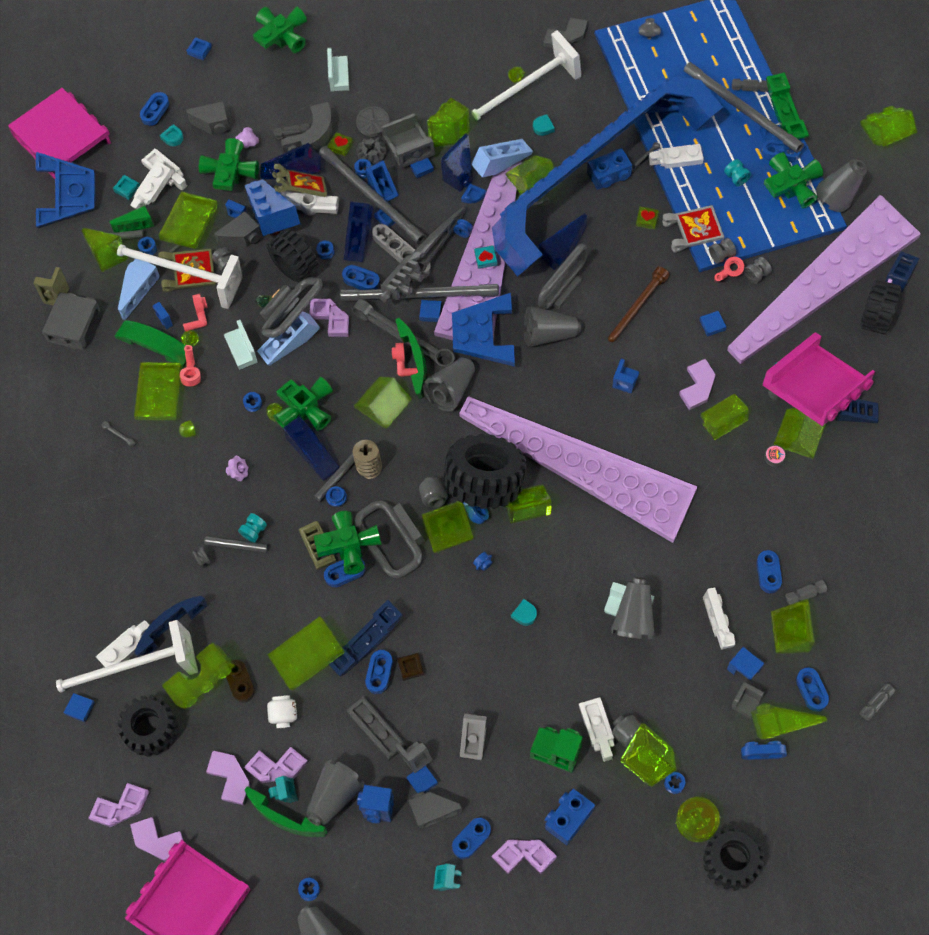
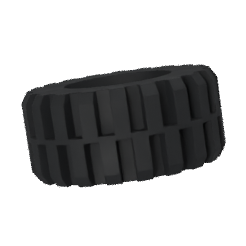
[444,434,526,509]

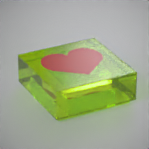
[328,132,353,156]
[636,206,659,230]

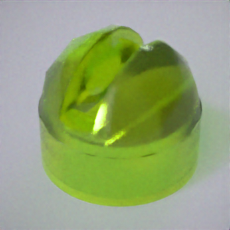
[508,67,525,83]
[181,330,199,346]
[266,403,282,421]
[179,420,196,438]

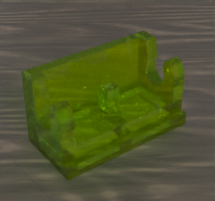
[701,393,748,440]

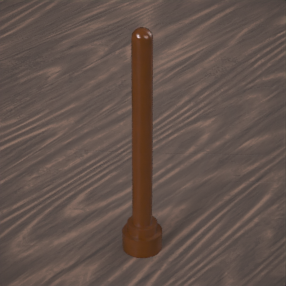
[608,266,670,342]

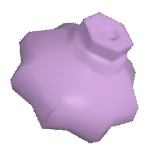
[235,127,259,149]
[226,455,249,481]

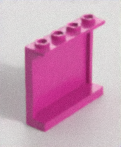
[8,88,111,179]
[763,332,875,426]
[125,839,251,935]

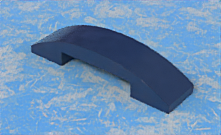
[134,596,208,657]
[326,600,403,677]

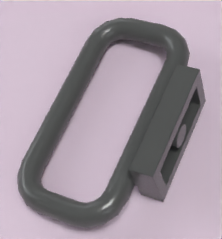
[538,243,587,310]
[260,277,323,338]
[355,500,426,578]

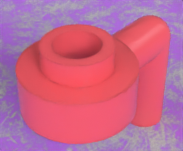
[714,257,744,282]
[183,294,207,331]
[392,343,418,377]
[180,345,201,387]

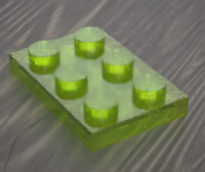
[159,192,218,249]
[134,362,182,420]
[268,616,345,691]

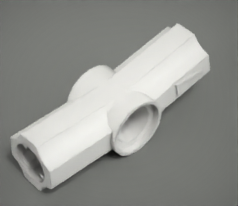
[280,190,339,216]

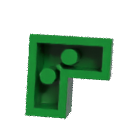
[530,727,583,773]

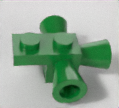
[253,7,307,53]
[199,138,259,191]
[764,152,823,208]
[274,377,333,431]
[313,511,381,575]

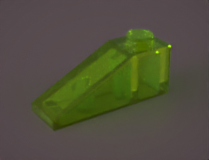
[751,703,827,740]

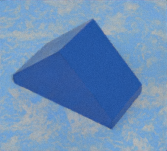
[366,160,399,201]

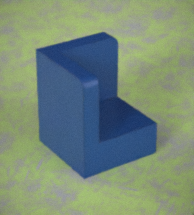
[612,359,639,394]
[727,647,764,680]

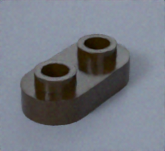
[224,660,255,703]

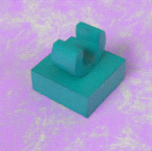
[268,776,298,803]
[434,864,461,891]

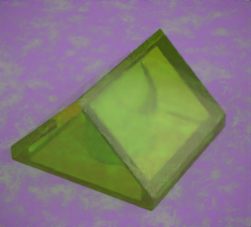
[505,155,558,194]
[82,228,128,272]
[354,377,411,429]
[774,408,826,459]
[506,484,551,524]
[421,501,474,553]
[771,599,814,654]
[620,723,676,787]

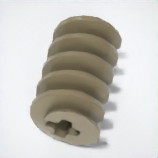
[353,440,382,479]

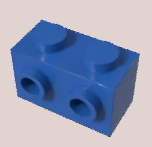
[587,148,632,190]
[357,785,394,824]
[545,788,595,846]

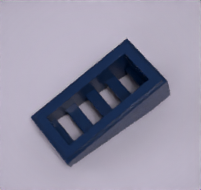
[885,251,920,292]
[836,399,878,423]

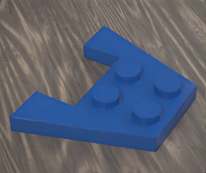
[36,152,95,228]
[452,293,515,367]

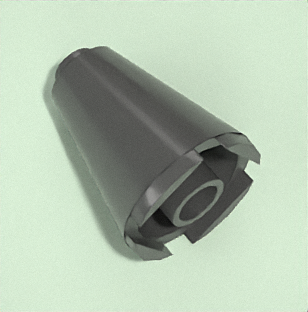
[816,159,867,212]
[524,306,581,346]
[423,358,475,412]
[611,578,655,639]
[306,759,364,826]
[297,905,343,935]

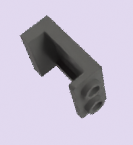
[381,113,435,168]
[42,292,100,350]

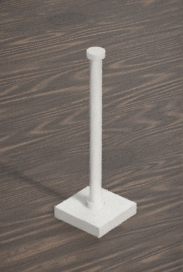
[471,30,581,121]
[117,244,243,309]
[56,620,198,693]

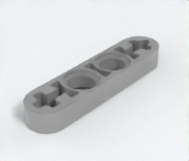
[372,224,431,278]

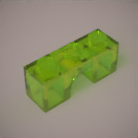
[162,642,235,709]

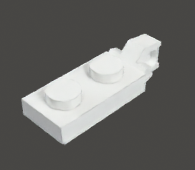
[649,144,704,169]
[141,149,187,191]
[131,161,174,209]
[703,587,735,650]
[96,620,149,667]
[579,697,614,762]

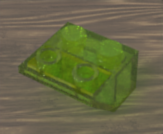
[427,98,470,147]
[860,106,917,146]

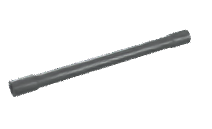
[684,62,804,153]
[319,146,426,244]
[340,284,499,301]

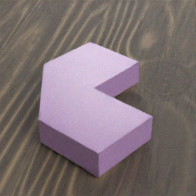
[309,299,349,337]
[679,359,715,410]
[244,747,308,783]
[206,751,250,805]
[88,783,149,827]
[130,817,186,862]
[492,840,557,874]

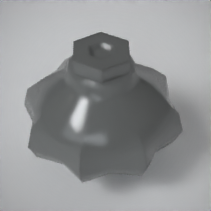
[638,18,661,39]

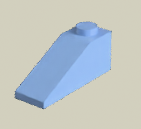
[472,139,533,177]
[118,259,160,320]
[257,311,320,366]

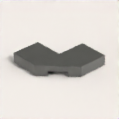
[543,17,588,48]

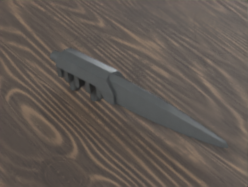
[380,206,467,302]

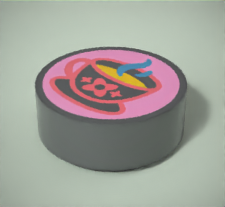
[764,445,786,467]

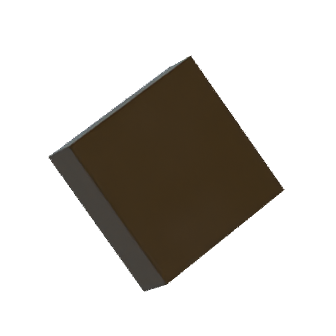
[397,653,424,681]

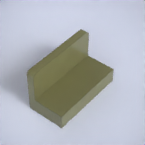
[33,267,69,306]

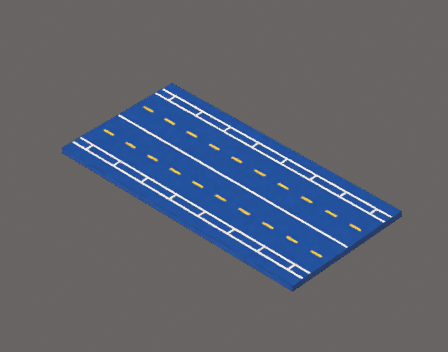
[595,0,847,272]

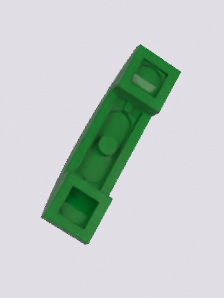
[766,72,809,139]
[395,318,427,399]
[115,320,186,367]
[244,786,328,837]

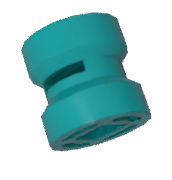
[724,159,751,187]
[238,513,267,543]

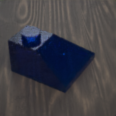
[441,133,473,192]

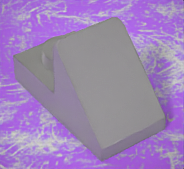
[460,714,487,760]

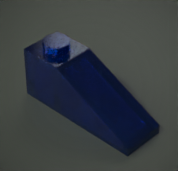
[260,143,321,179]
[343,201,373,262]
[539,213,587,270]
[283,416,339,481]

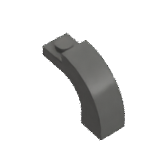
[281,102,333,158]

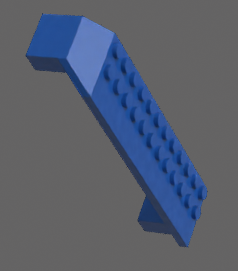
[492,76,723,277]

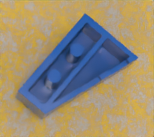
[244,179,300,236]

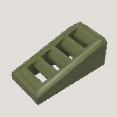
[299,521,336,570]

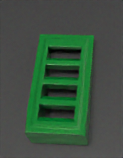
[109,206,154,233]

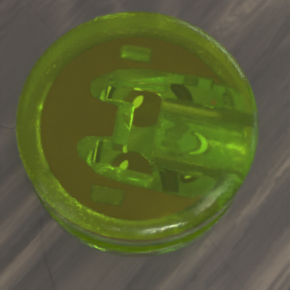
[676,797,720,843]

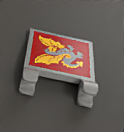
[662,205,724,253]

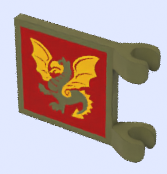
[272,164,327,197]
[158,249,215,292]

